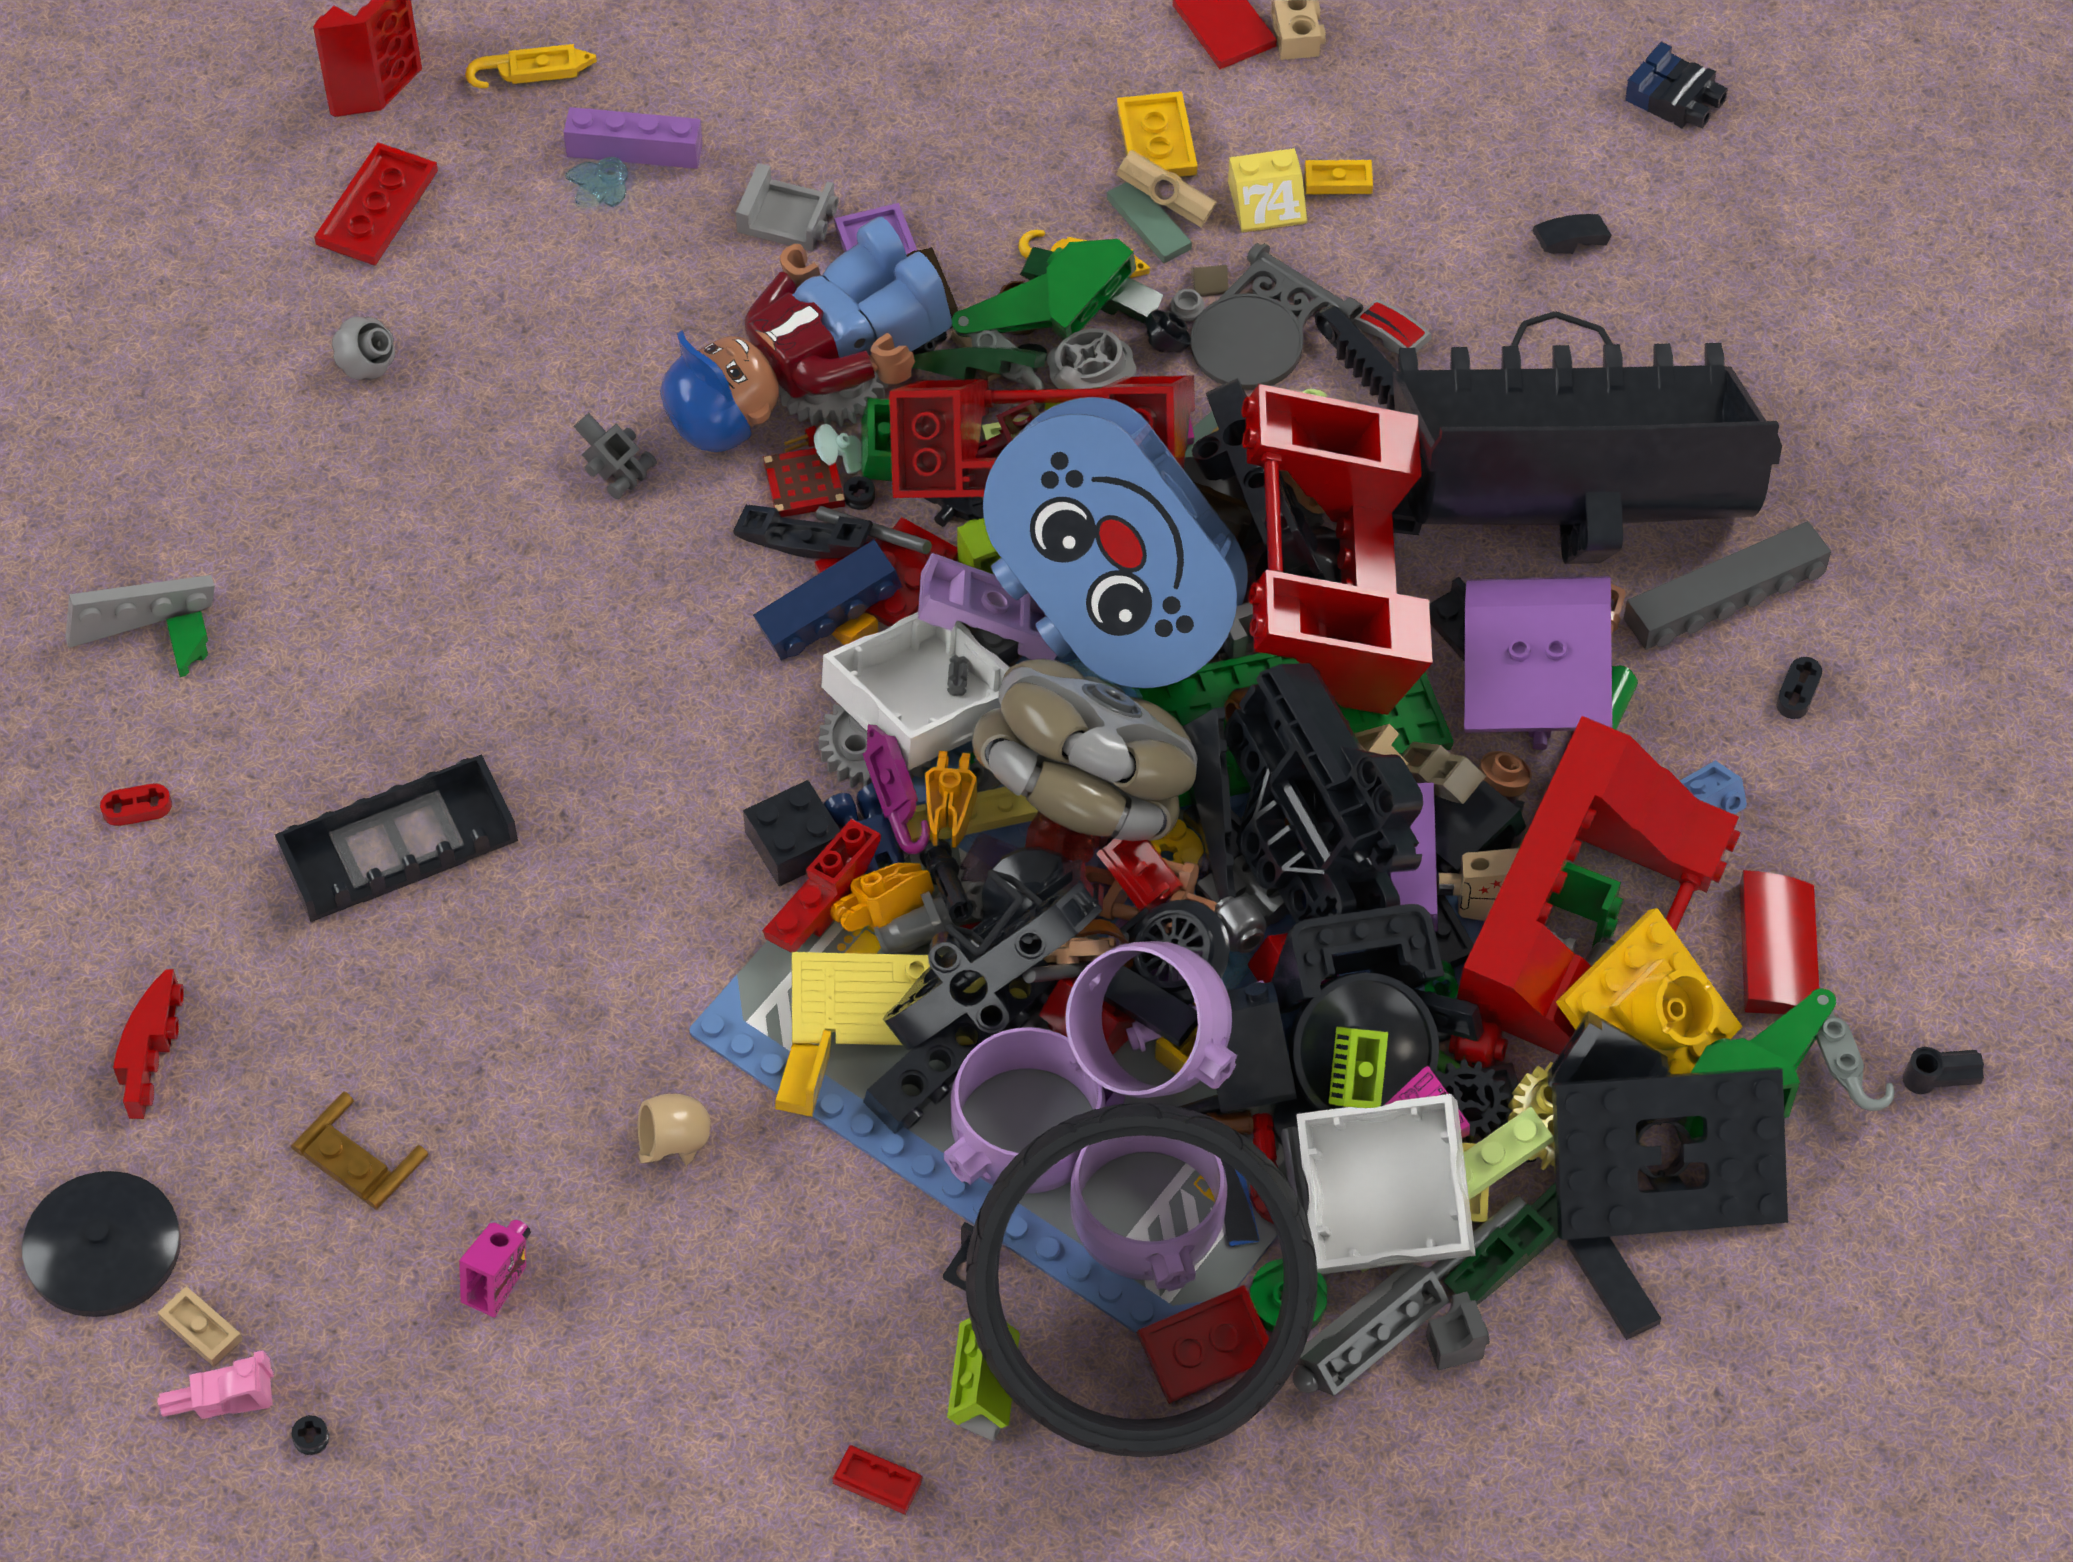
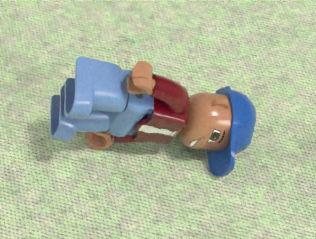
[660,216,952,452]

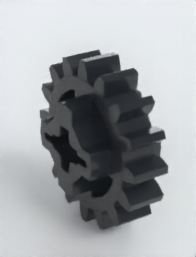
[1434,1059,1510,1143]

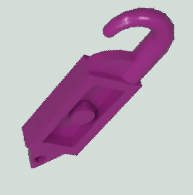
[863,724,930,854]

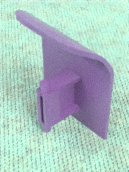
[1464,576,1613,750]

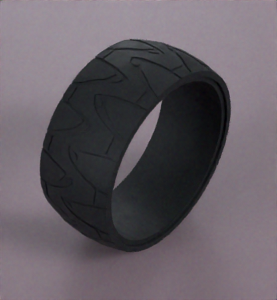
[966,1103,1318,1457]

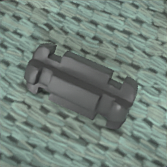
[947,655,969,696]

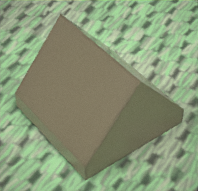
[1191,265,1229,296]

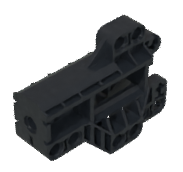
[1224,663,1423,924]

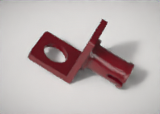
[976,400,1040,458]

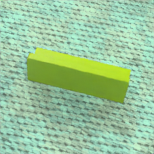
[947,1318,1020,1428]

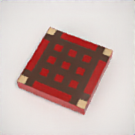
[763,448,845,517]

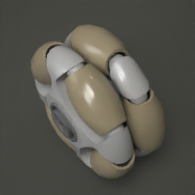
[972,659,1198,841]

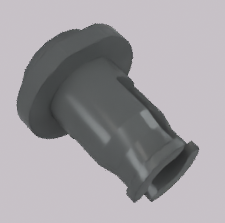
[874,891,954,954]

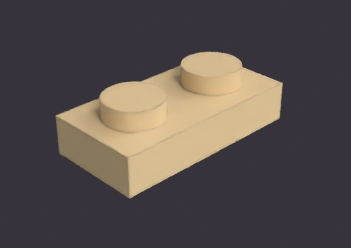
[157,1286,242,1367]

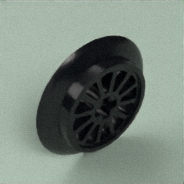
[1128,900,1230,1005]

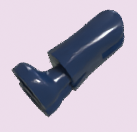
[824,783,906,875]

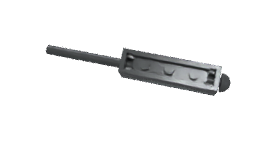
[1293,1196,1526,1396]

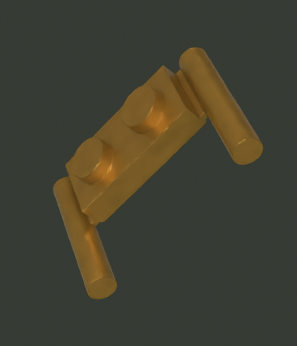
[291,1091,429,1210]

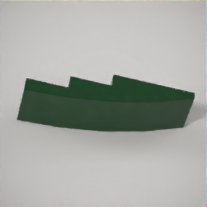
[1020,247,1163,324]
[912,346,1047,380]
[1443,1181,1558,1305]

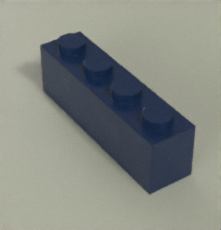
[753,540,903,661]

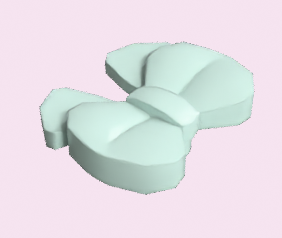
[814,424,862,474]

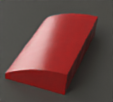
[1739,870,1819,1014]

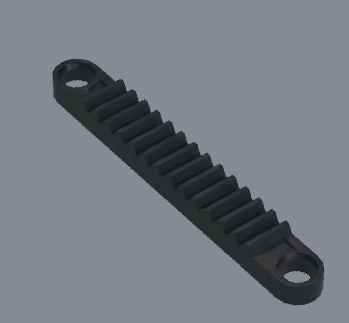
[1314,305,1398,411]

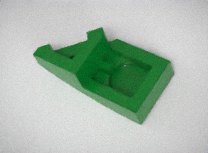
[166,611,209,677]

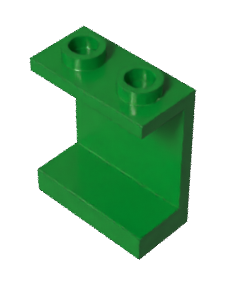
[1548,862,1624,948]

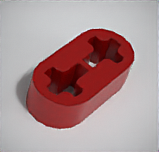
[100,783,172,826]

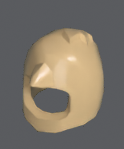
[638,1094,711,1166]

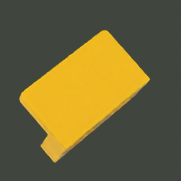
[775,1030,831,1117]

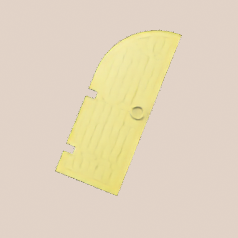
[791,952,1027,1046]

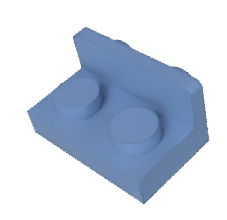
[1680,760,1747,814]

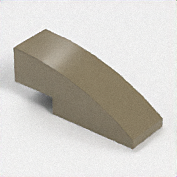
[1401,742,1486,804]

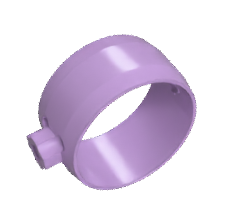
[1066,941,1238,1098]
[944,1027,1106,1194]
[1070,1136,1227,1291]

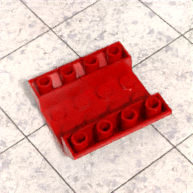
[313,0,422,117]

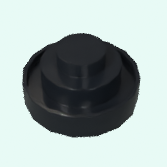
[1145,309,1191,353]

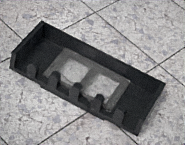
[274,754,518,922]

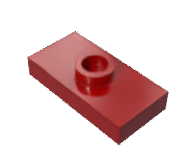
[832,1445,923,1515]

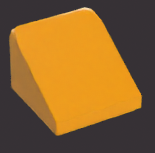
[832,612,878,645]

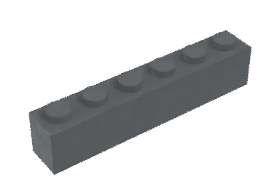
[1623,521,1831,650]

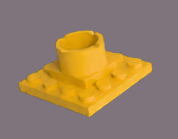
[1556,908,1742,1075]

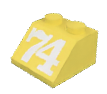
[1228,148,1307,233]

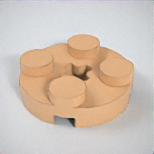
[1044,937,1116,964]

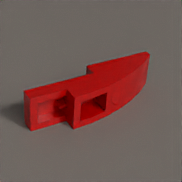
[762,819,881,953]
[113,969,184,1119]

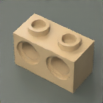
[1271,0,1326,60]

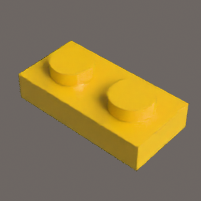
[1304,160,1373,195]

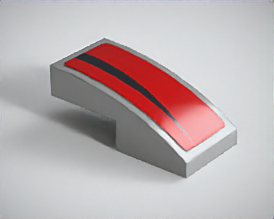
[1354,299,1432,354]

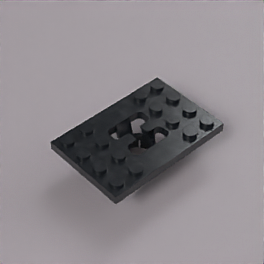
[1552,1067,1788,1240]

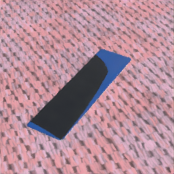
[1221,1159,1260,1246]

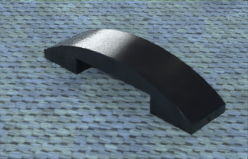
[733,504,873,559]

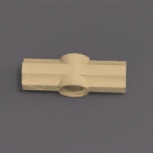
[1116,149,1217,227]

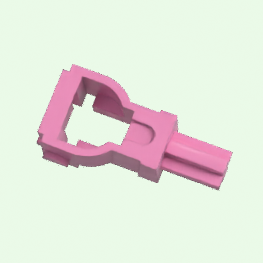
[157,1350,274,1419]

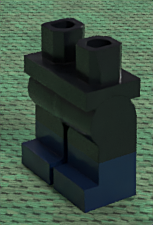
[1625,41,1728,129]

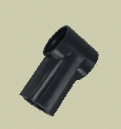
[1903,1046,1984,1094]

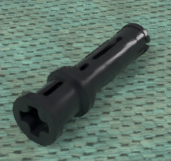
[919,838,973,922]

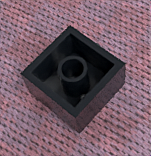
[743,780,841,887]

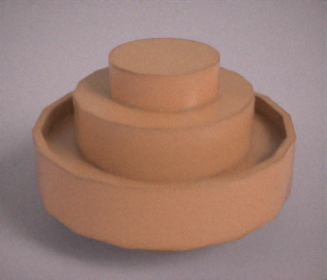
[1478,751,1532,797]

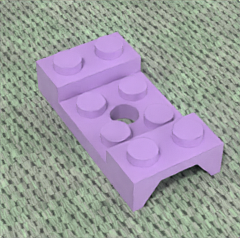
[918,553,1057,660]

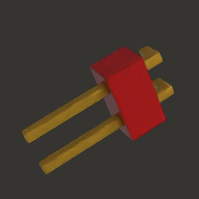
[784,426,820,452]

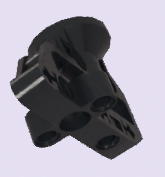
[1192,378,1342,583]
[883,847,1104,1050]

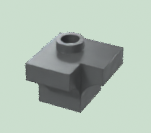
[1426,1292,1490,1371]

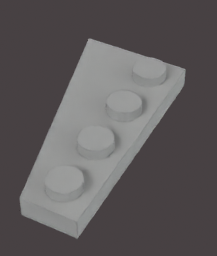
[65,575,215,648]

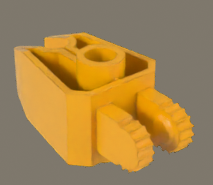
[925,751,977,848]
[829,863,934,932]

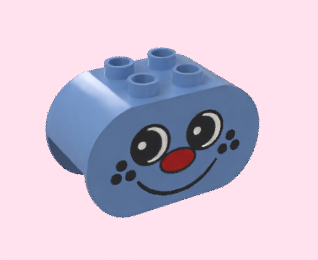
[983,397,1248,688]

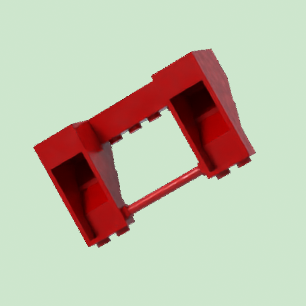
[889,375,1195,498]
[1242,384,1433,715]
[1457,716,1741,1055]

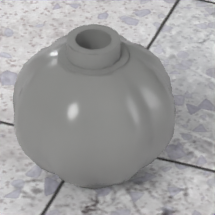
[332,316,395,380]

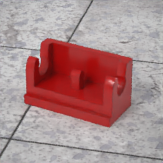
[1096,839,1183,911]

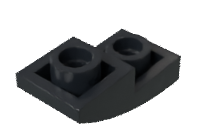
[1532,214,1612,254]

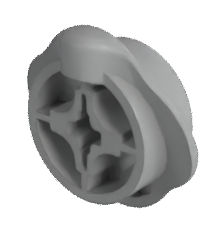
[1047,328,1137,389]

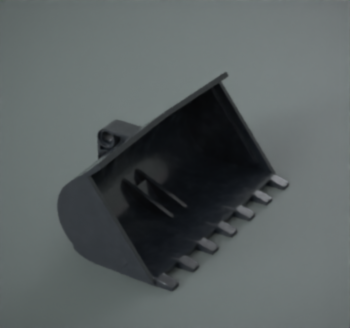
[1393,343,1782,564]

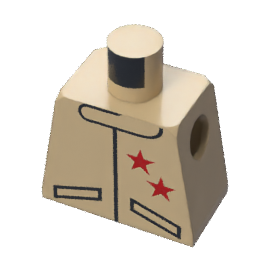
[1437,848,1519,921]

